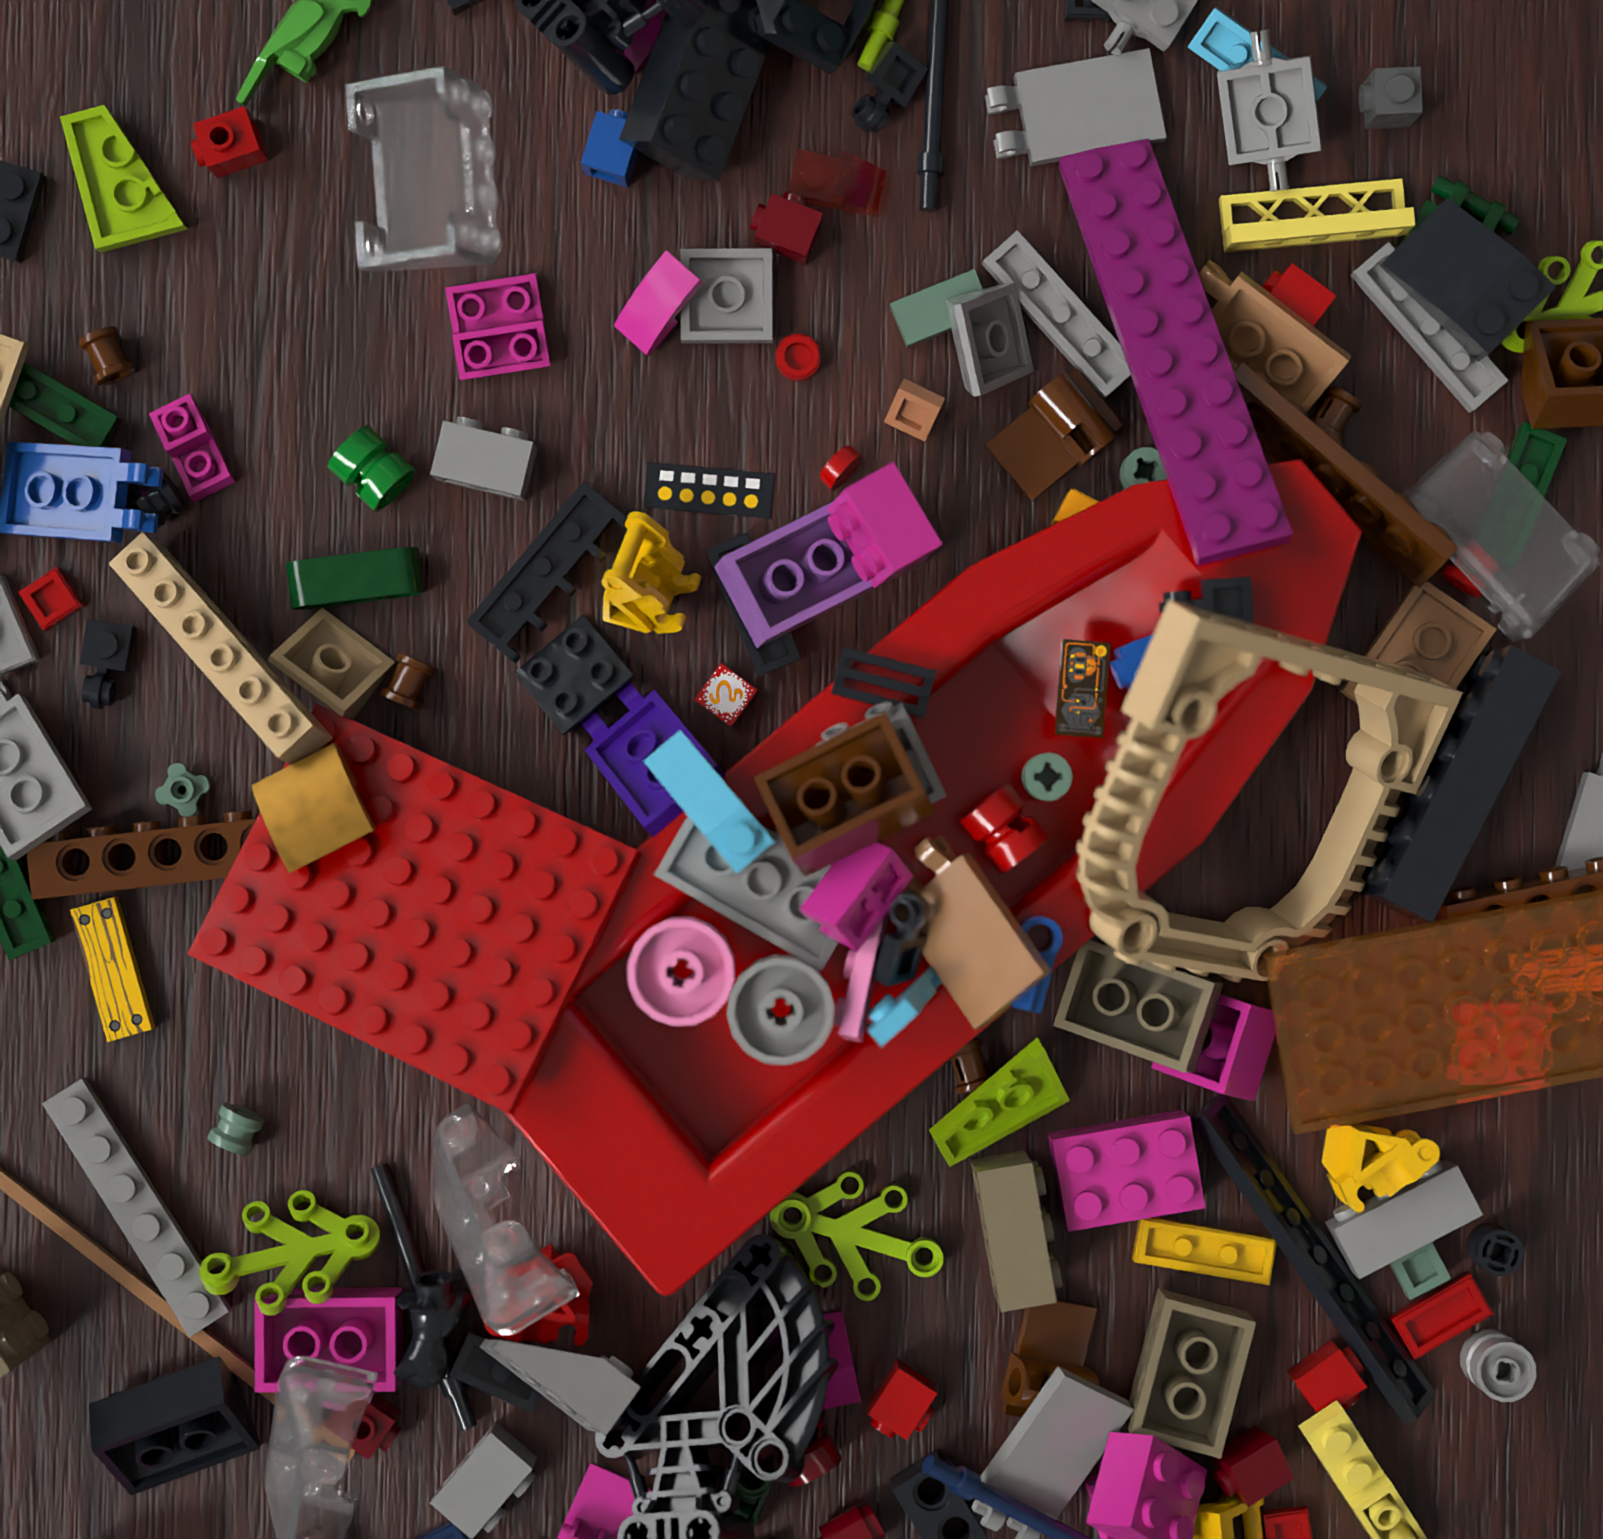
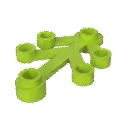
[1501,240,1603,353]
[770,1170,943,1301]
[199,1190,381,1316]

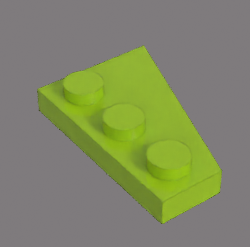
[60,105,188,253]
[929,1037,1070,1167]

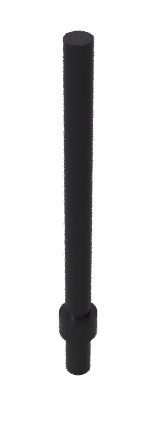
[916,0,949,212]
[370,1162,478,1431]

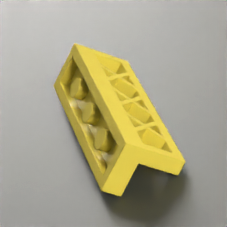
[1219,178,1415,253]

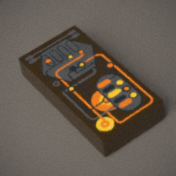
[1054,639,1111,738]

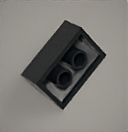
[89,1356,260,1495]

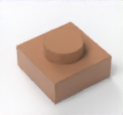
[884,379,945,442]

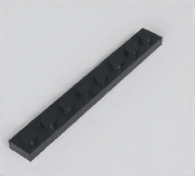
[1191,1094,1436,1424]

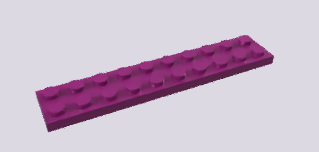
[1059,138,1293,566]

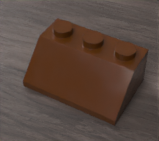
[1521,318,1603,429]
[754,712,936,877]

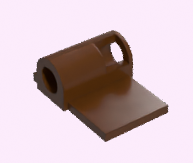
[985,369,1123,501]
[1000,1299,1099,1417]

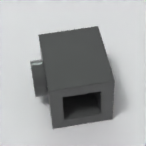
[1358,66,1423,129]

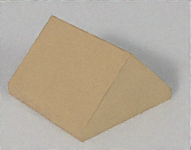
[268,608,395,719]

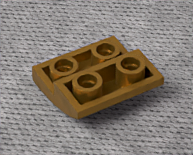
[251,742,376,873]

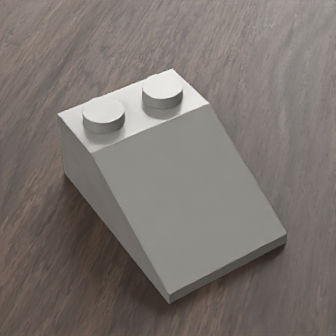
[480,1339,640,1434]

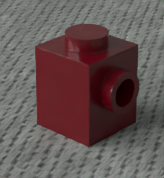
[750,192,823,266]
[323,1392,402,1460]
[1211,1426,1294,1507]

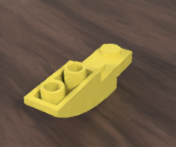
[1298,1400,1427,1539]

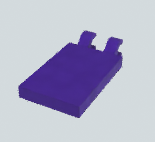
[581,681,726,837]

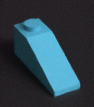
[643,730,775,874]

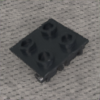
[514,615,635,736]

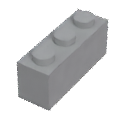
[1325,1158,1483,1279]

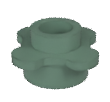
[155,763,210,817]

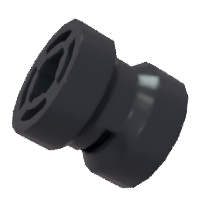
[1466,1223,1524,1276]

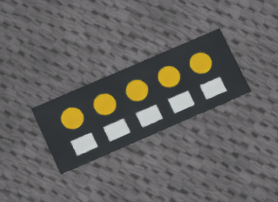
[643,462,774,519]

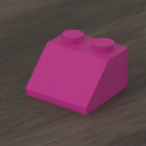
[1151,994,1282,1102]

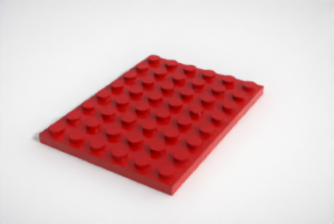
[187,704,642,1115]

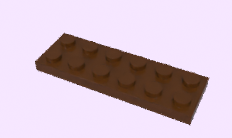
[1234,362,1459,588]

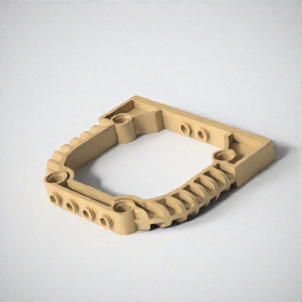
[1076,600,1463,982]

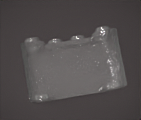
[345,66,502,273]

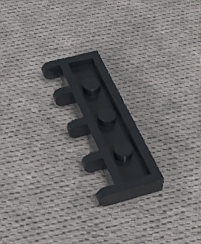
[466,481,627,664]

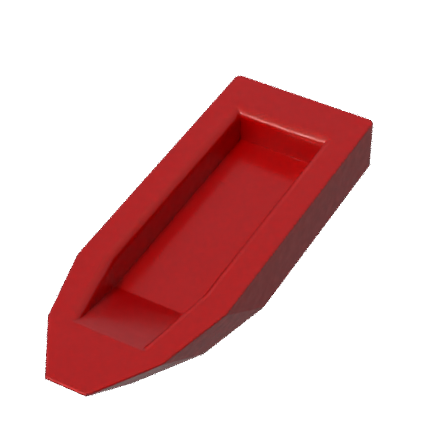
[505,459,1363,1296]

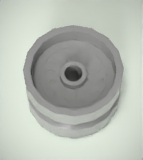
[727,954,834,1065]

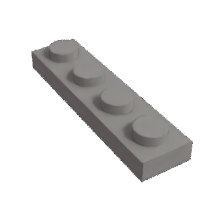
[982,230,1131,399]
[1350,242,1508,413]

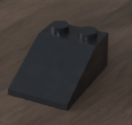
[1380,198,1556,362]

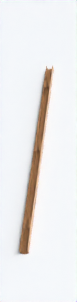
[0,1167,356,1462]

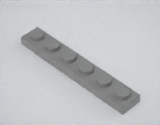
[42,1078,232,1338]

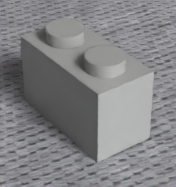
[430,417,538,501]
[430,1422,538,1539]

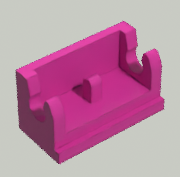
[800,842,914,952]

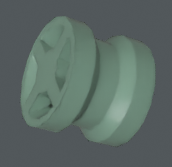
[1119,447,1167,489]
[1021,753,1072,801]
[207,1103,265,1156]

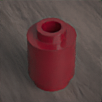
[817,1503,887,1539]

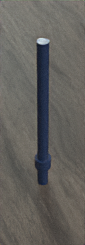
[922,1455,1092,1539]

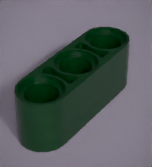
[286,547,423,610]

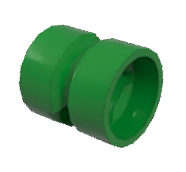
[327,425,416,513]

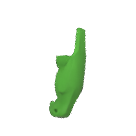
[236,0,373,106]

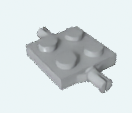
[1091,0,1198,56]
[1217,29,1323,191]

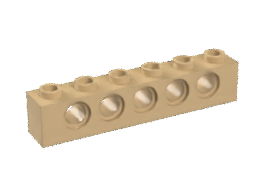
[108,532,333,765]

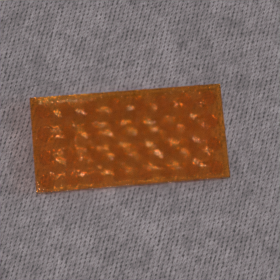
[1263,890,1603,1135]

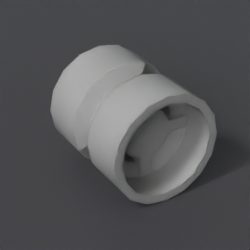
[1460,1329,1537,1402]

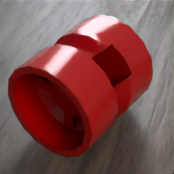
[959,783,1050,874]

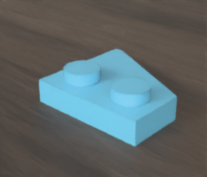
[866,966,942,1046]

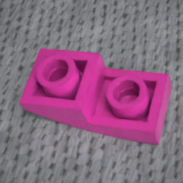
[614,250,704,357]
[149,393,236,502]

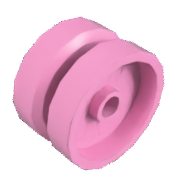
[627,916,736,1026]

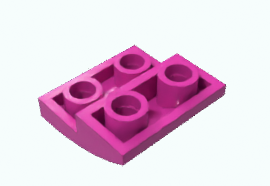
[445,273,551,380]

